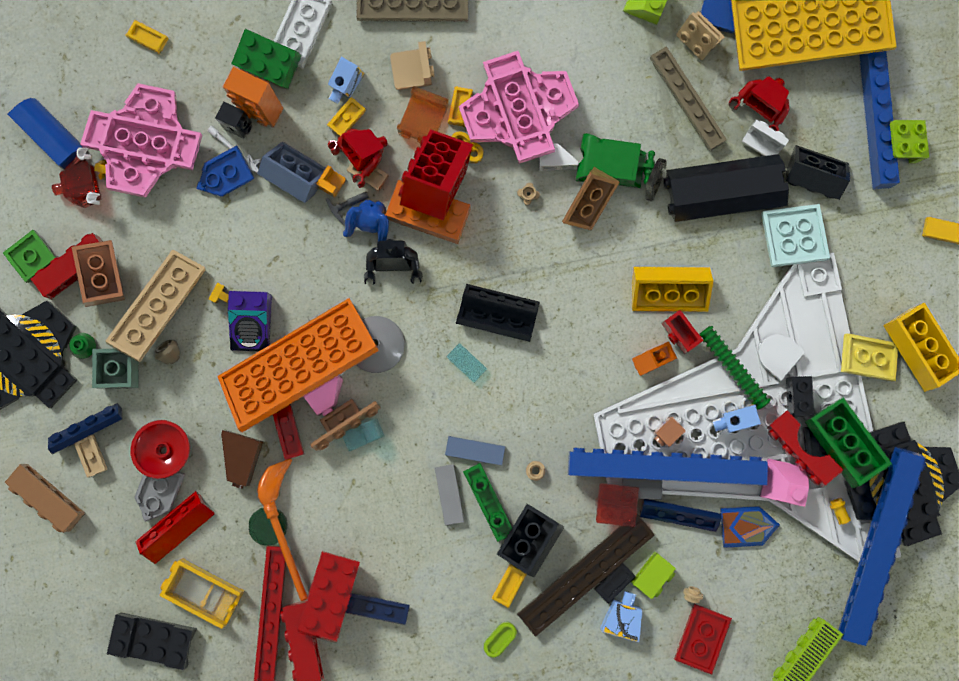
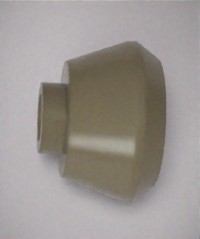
[154,340,180,364]

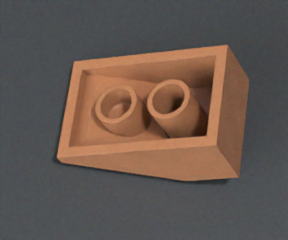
[72,240,125,307]

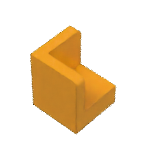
[316,165,346,198]

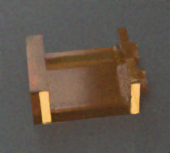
[397,86,449,143]

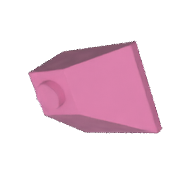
[303,375,343,416]
[760,458,809,507]

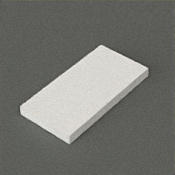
[274,0,332,69]

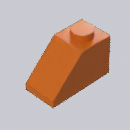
[632,341,677,376]

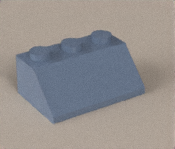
[257,141,326,203]

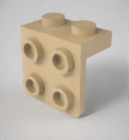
[390,41,435,90]

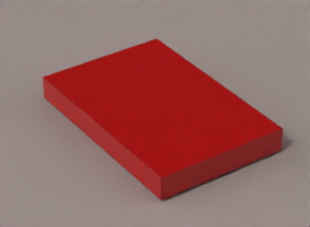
[674,603,732,675]

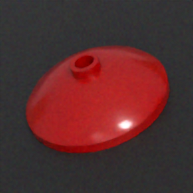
[130,420,190,479]

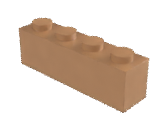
[4,464,85,532]

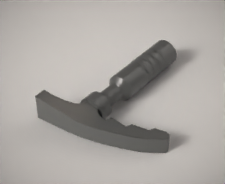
[325,191,369,225]

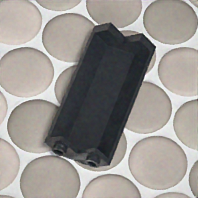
[663,154,789,222]

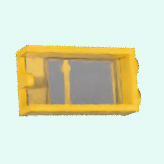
[159,558,245,629]

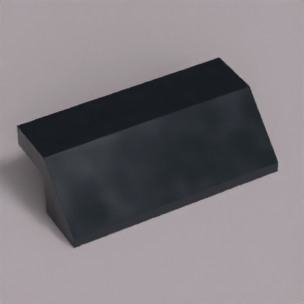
[456,284,540,342]

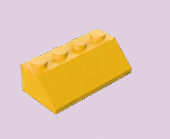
[632,267,714,312]

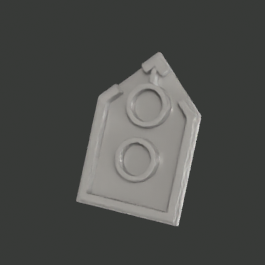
[134,471,185,522]

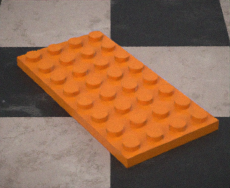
[217,298,379,433]

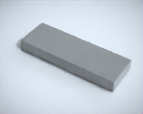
[435,464,464,525]

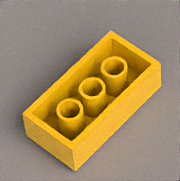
[883,302,959,392]

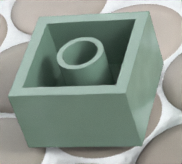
[92,349,139,389]

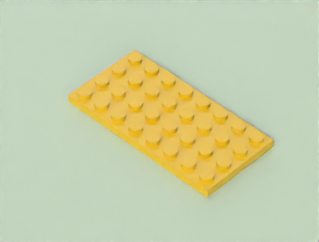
[731,0,897,71]

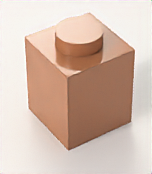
[653,417,686,447]

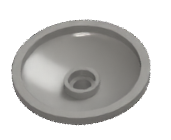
[356,316,405,373]

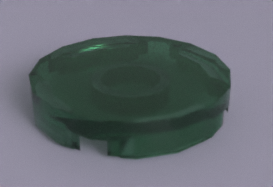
[249,508,288,546]

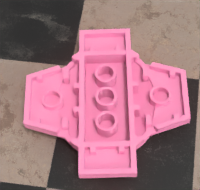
[459,51,579,164]
[80,83,202,198]

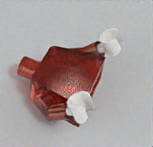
[52,148,102,208]

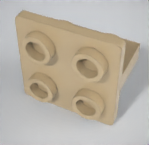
[676,11,725,60]

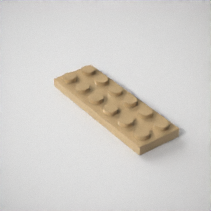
[105,249,206,362]

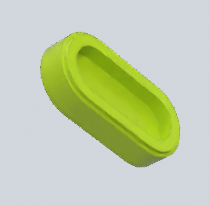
[484,622,516,658]

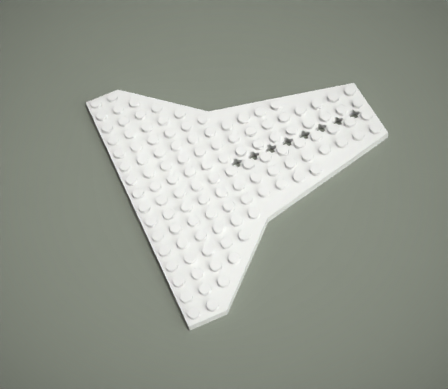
[593,253,901,562]

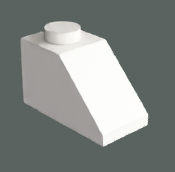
[538,143,578,171]

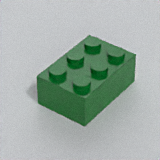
[231,29,302,89]

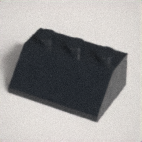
[785,145,850,200]
[497,504,565,577]

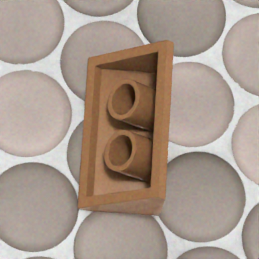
[562,167,620,231]

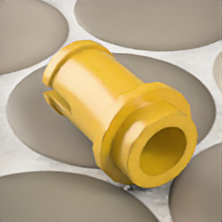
[830,498,851,525]

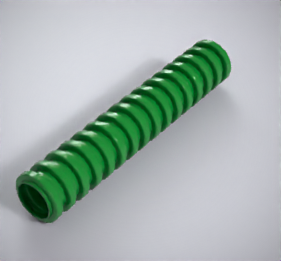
[699,326,771,410]

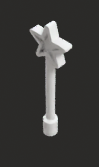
[207,126,261,173]

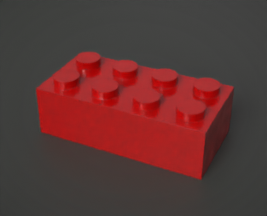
[298,551,360,643]

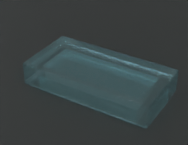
[446,343,487,383]

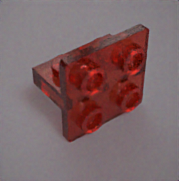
[595,483,639,527]

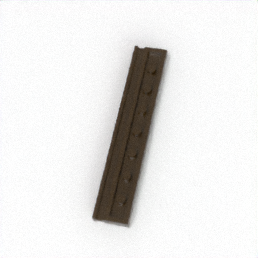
[517,513,655,637]

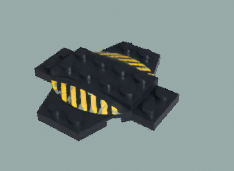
[0,300,78,410]
[844,421,959,546]

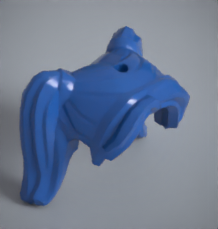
[343,200,389,241]

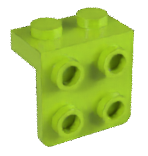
[890,120,929,164]

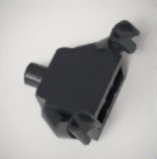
[364,239,423,285]

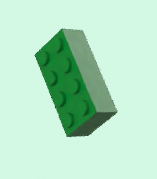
[805,397,892,488]

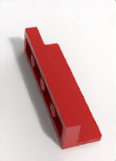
[135,491,215,564]

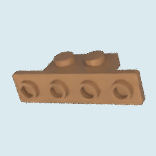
[310,399,381,451]

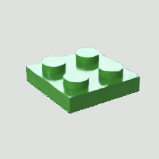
[3,230,56,283]

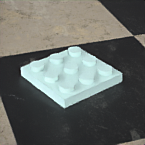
[761,204,830,267]

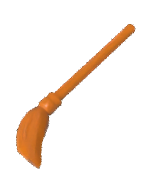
[257,458,308,601]

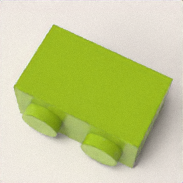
[631,551,676,599]

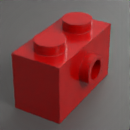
[661,310,704,354]

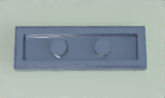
[445,436,505,465]

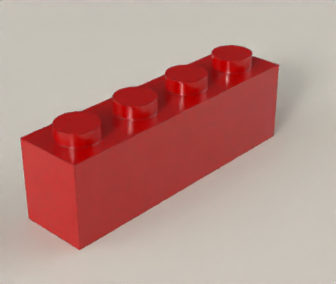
[31,233,103,300]
[281,600,324,681]

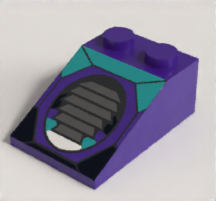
[228,291,272,351]

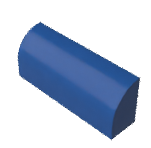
[7,98,83,170]

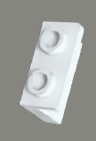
[742,120,789,156]

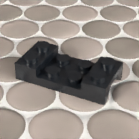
[107,612,196,670]

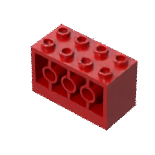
[398,129,473,221]

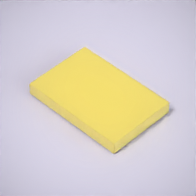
[841,333,898,382]

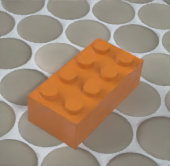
[223,66,283,128]
[385,180,471,244]

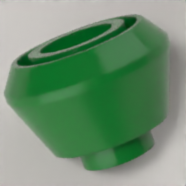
[69,333,96,359]

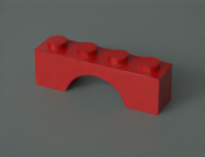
[767,410,843,487]

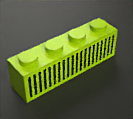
[772,617,843,681]

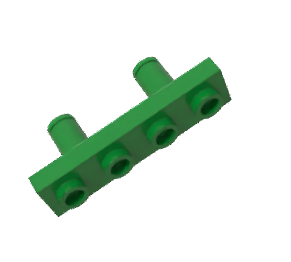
[463,463,512,542]

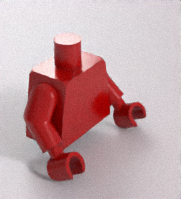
[728,76,790,131]
[328,129,388,188]

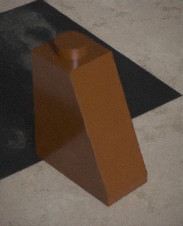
[221,430,263,489]

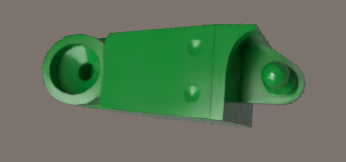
[575,133,656,188]

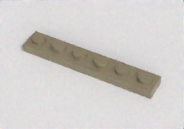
[650,46,727,151]

